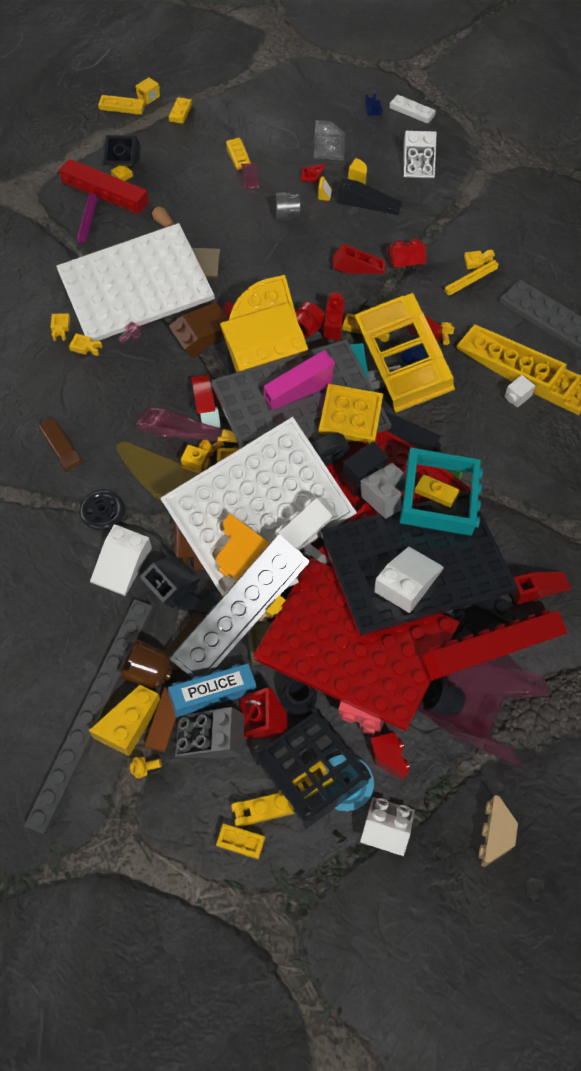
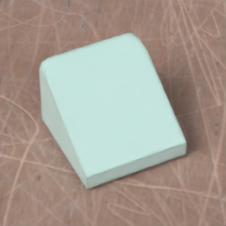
[200,407,220,430]

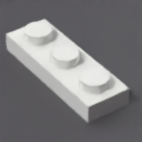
[390,95,436,124]

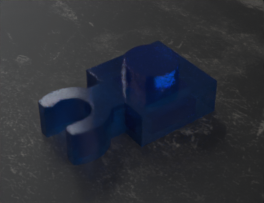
[365,93,383,116]

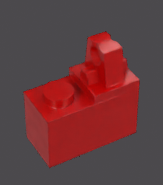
[324,293,345,341]

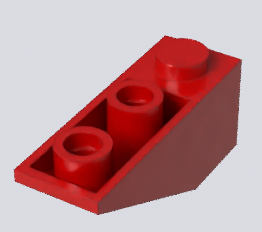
[511,572,571,605]

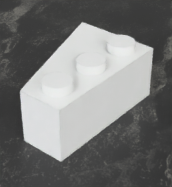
[273,498,339,551]

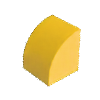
[348,158,367,184]

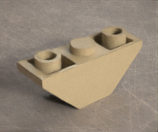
[478,795,518,867]

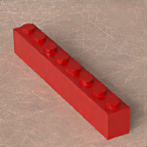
[422,610,568,681]

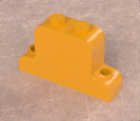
[216,513,269,583]

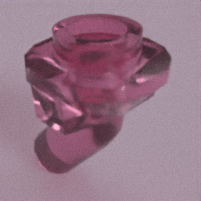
[118,322,141,344]

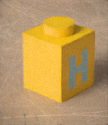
[136,77,160,105]

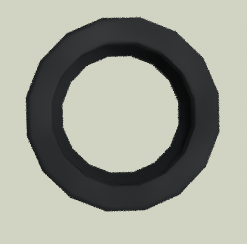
[313,433,350,466]

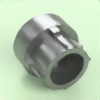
[276,192,300,221]

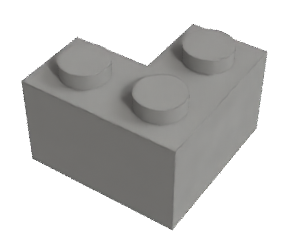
[361,463,404,518]

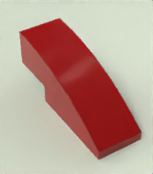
[191,375,215,414]

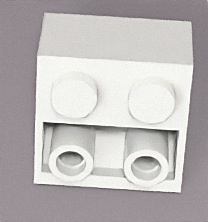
[360,797,415,856]

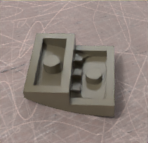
[192,248,220,279]

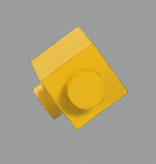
[181,445,211,474]

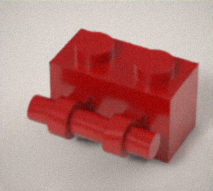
[387,239,426,268]

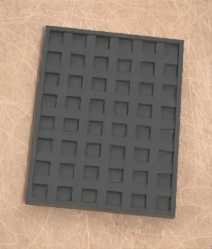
[212,339,391,449]

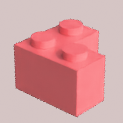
[338,701,384,736]

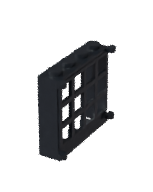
[253,706,371,830]

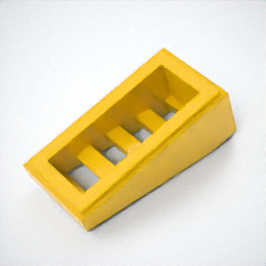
[226,138,251,170]
[292,761,335,799]

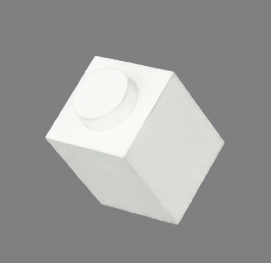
[504,375,535,408]

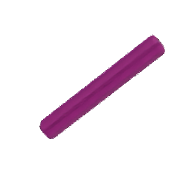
[77,193,97,244]

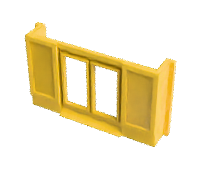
[355,293,455,413]

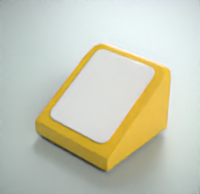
[318,177,332,201]

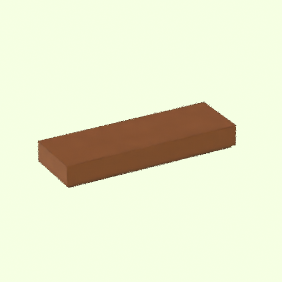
[145,687,177,753]

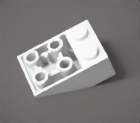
[403,131,436,178]

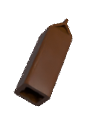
[38,418,82,472]

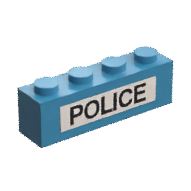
[168,664,256,717]

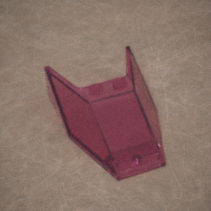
[417,662,550,767]

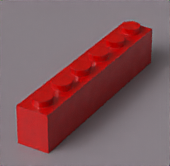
[59,158,149,214]

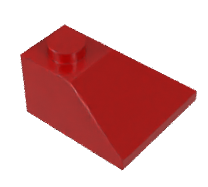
[240,687,287,739]

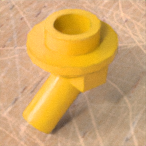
[440,322,455,345]
[199,439,225,456]
[130,757,162,779]

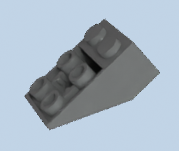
[175,707,245,758]

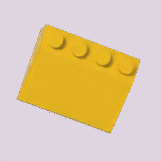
[220,303,308,373]

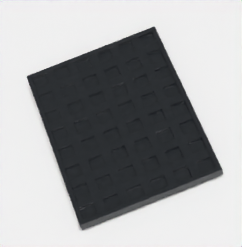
[320,490,518,636]

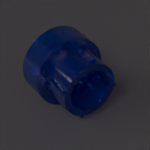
[401,335,429,365]

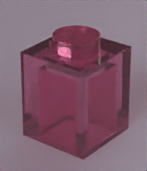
[241,163,259,189]

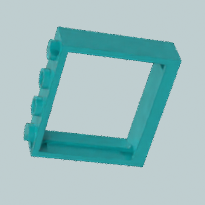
[400,448,483,536]

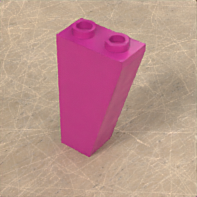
[264,350,335,410]

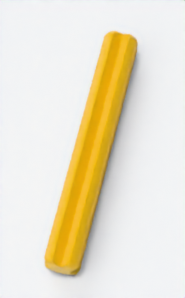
[444,260,499,296]

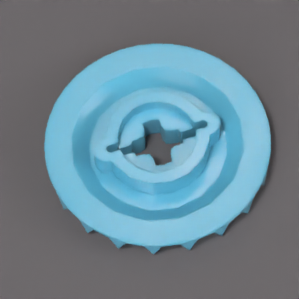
[318,755,374,812]

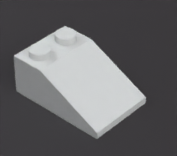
[90,524,152,596]
[374,547,444,613]

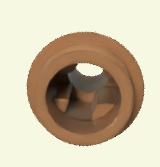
[152,206,174,228]

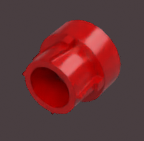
[296,302,325,338]

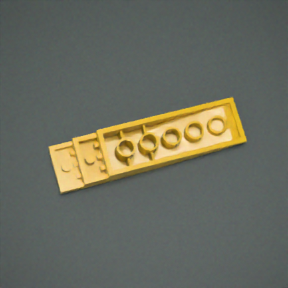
[457,324,581,415]

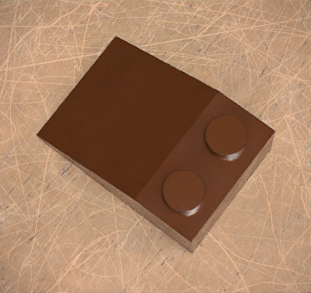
[169,302,229,358]

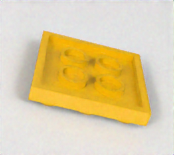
[318,384,383,444]

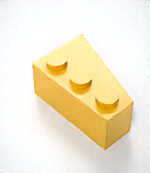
[89,685,160,757]

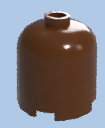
[119,639,172,689]

